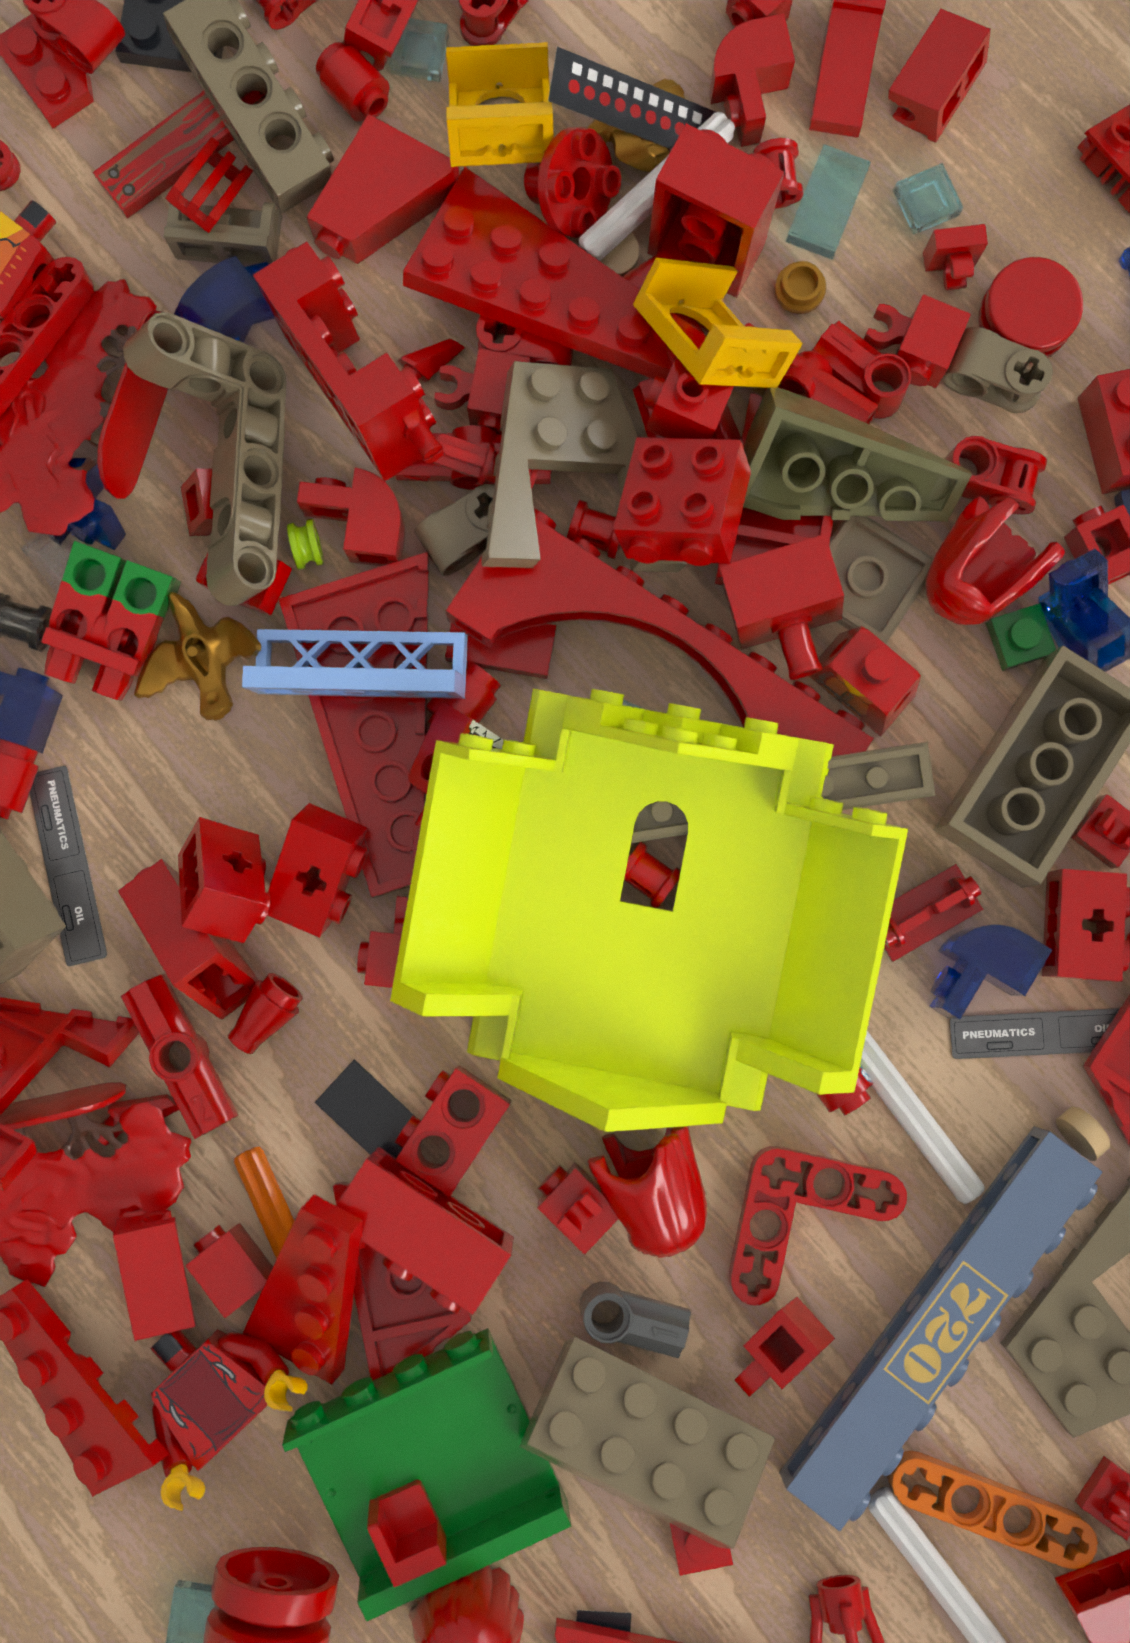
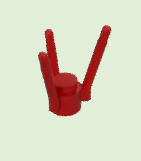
[808,1575,885,1643]

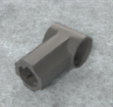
[579,1282,691,1359]

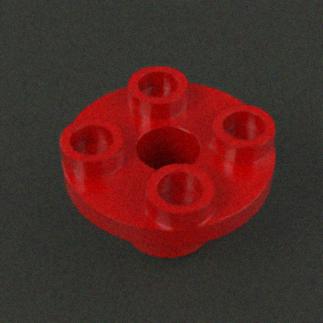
[524,127,621,238]

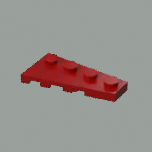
[0,1279,169,1497]

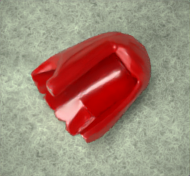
[926,496,1065,625]
[587,1126,707,1258]
[409,1565,524,1643]

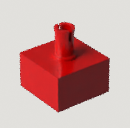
[719,534,844,680]

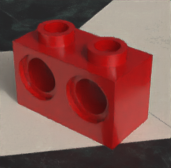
[395,1065,512,1197]

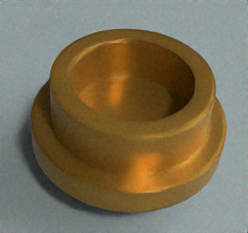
[775,261,826,314]

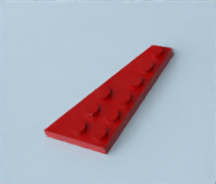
[403,167,707,379]

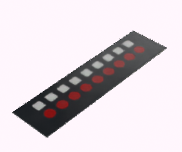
[548,46,717,149]

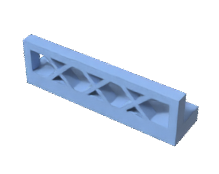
[242,629,468,699]

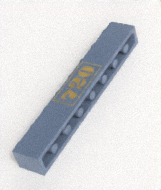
[779,1126,1103,1532]

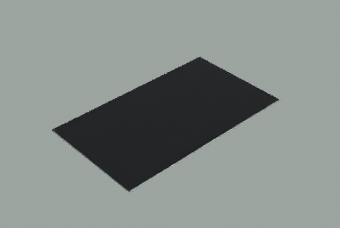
[314,1059,416,1158]

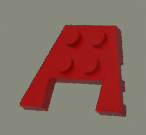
[0,997,139,1192]

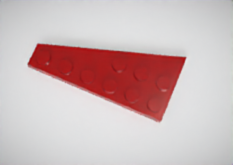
[278,551,429,898]

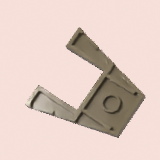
[482,361,687,572]
[1001,1176,1130,1438]

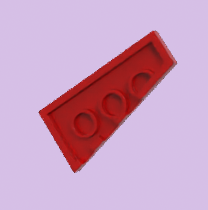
[243,1194,363,1385]

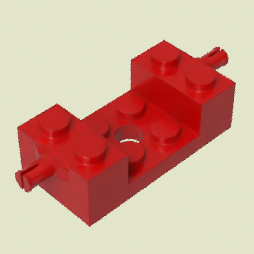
[253,241,444,481]

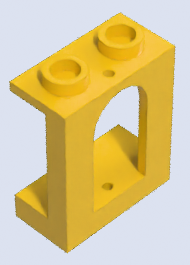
[446,42,554,167]
[633,258,803,388]

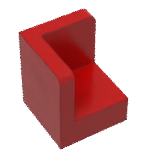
[367,1480,446,1588]

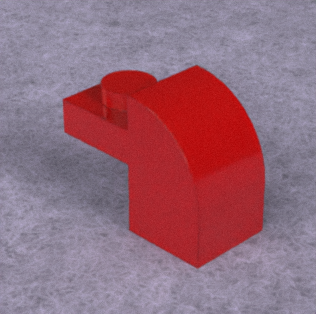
[709,13,795,147]
[297,467,405,566]

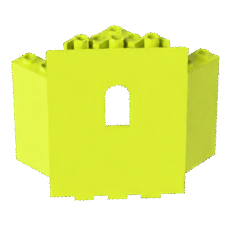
[390,688,908,1132]

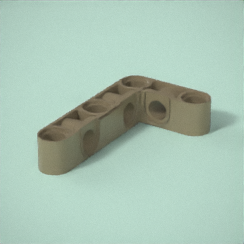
[123,312,286,606]

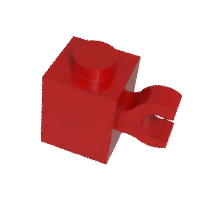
[864,294,971,388]
[434,348,530,435]
[734,1297,835,1397]

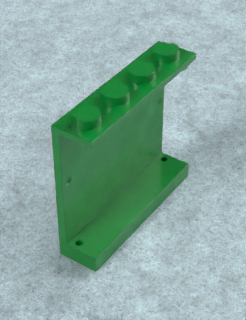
[282,1328,572,1622]

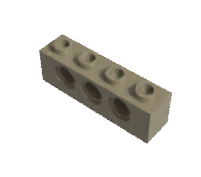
[163,0,334,214]

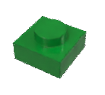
[985,603,1056,672]

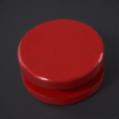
[978,257,1083,358]

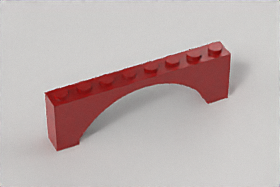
[446,508,874,756]

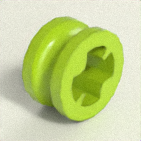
[287,518,324,570]

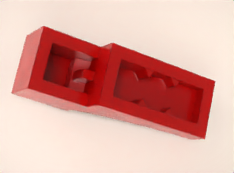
[809,0,886,138]

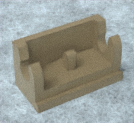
[163,194,282,268]

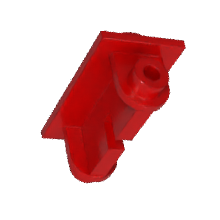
[884,864,984,962]

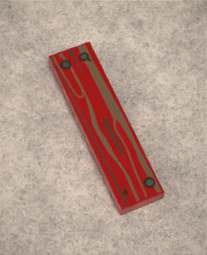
[92,91,266,219]

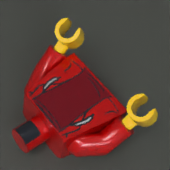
[150,1329,308,1511]

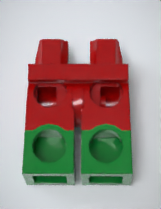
[41,541,181,701]

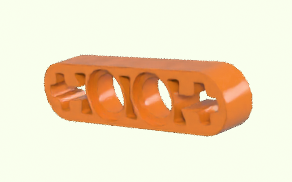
[887,1450,1098,1569]

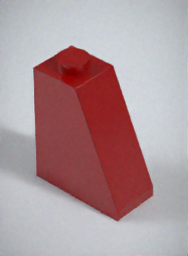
[306,114,460,264]
[118,859,259,1020]

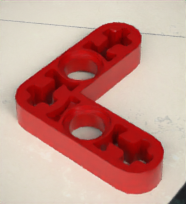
[729,1146,907,1306]

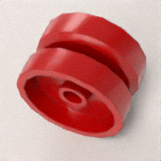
[203,1547,340,1643]

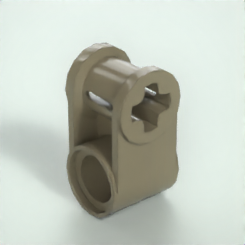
[943,327,1053,413]
[414,484,495,576]

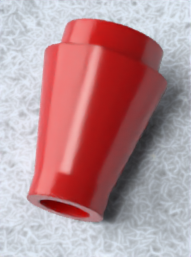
[228,973,303,1054]

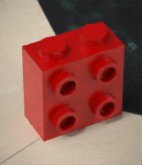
[613,437,751,566]

